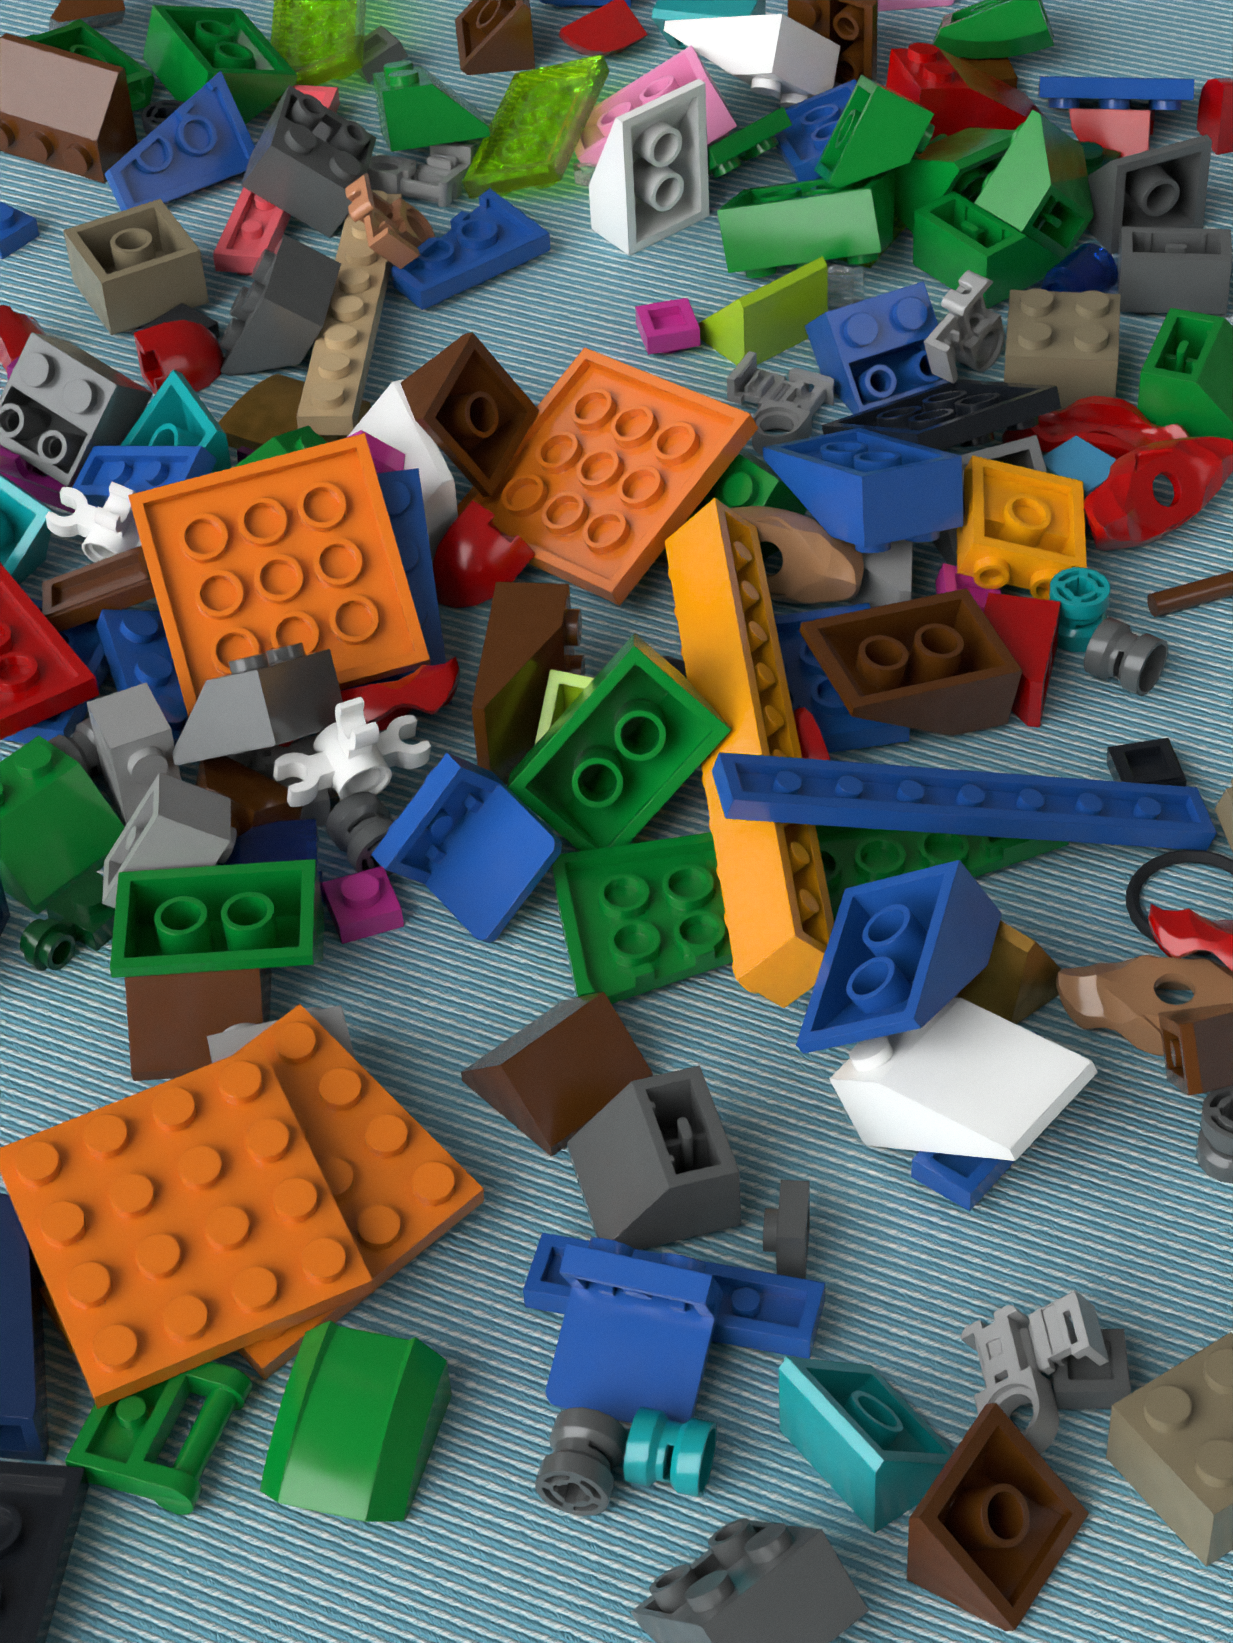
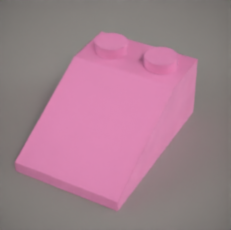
[565,45,737,166]

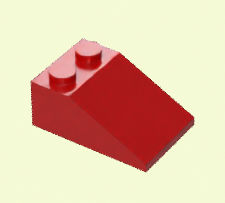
[886,42,1044,142]

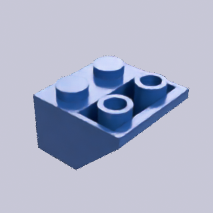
[805,281,949,414]

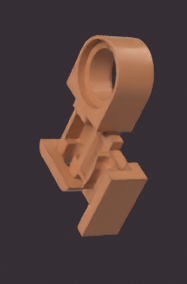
[345,173,435,269]

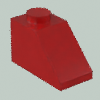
[983,592,1061,728]

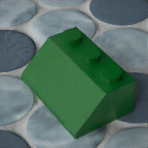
[143,5,298,125]
[717,169,895,278]
[507,633,731,851]
[110,859,324,978]

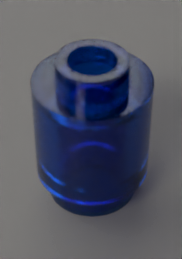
[1041,243,1118,293]

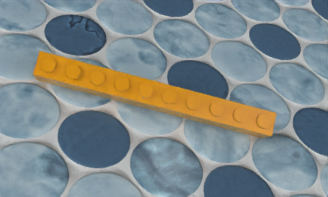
[665,498,834,1008]

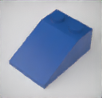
[763,428,963,553]
[796,860,1002,1054]

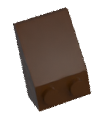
[471,582,585,785]
[799,588,1022,736]

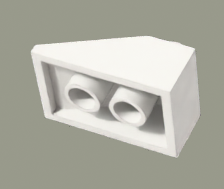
[664,14,840,108]
[589,79,709,256]
[829,998,1098,1161]

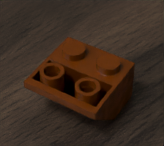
[788,0,878,84]

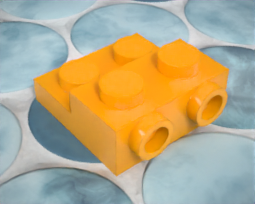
[957,455,1087,600]

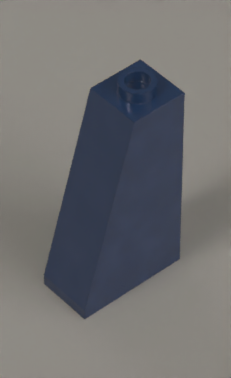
[0,1193,49,1461]

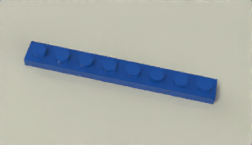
[711,752,1217,851]

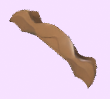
[684,506,864,604]
[1056,955,1233,1056]

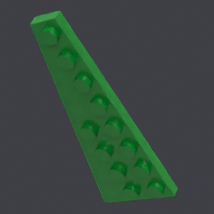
[551,825,1069,1004]

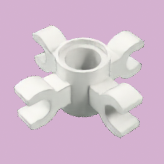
[46,482,141,563]
[274,697,431,807]

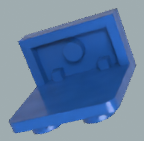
[371,753,562,943]
[546,1237,723,1425]

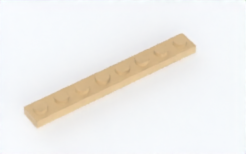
[296,190,402,435]

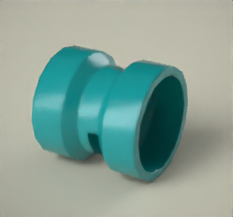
[1049,567,1110,652]
[623,1406,717,1498]

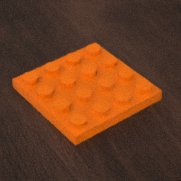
[457,347,758,606]
[128,433,430,718]
[233,1004,484,1380]
[0,1044,374,1409]

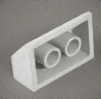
[347,379,458,564]

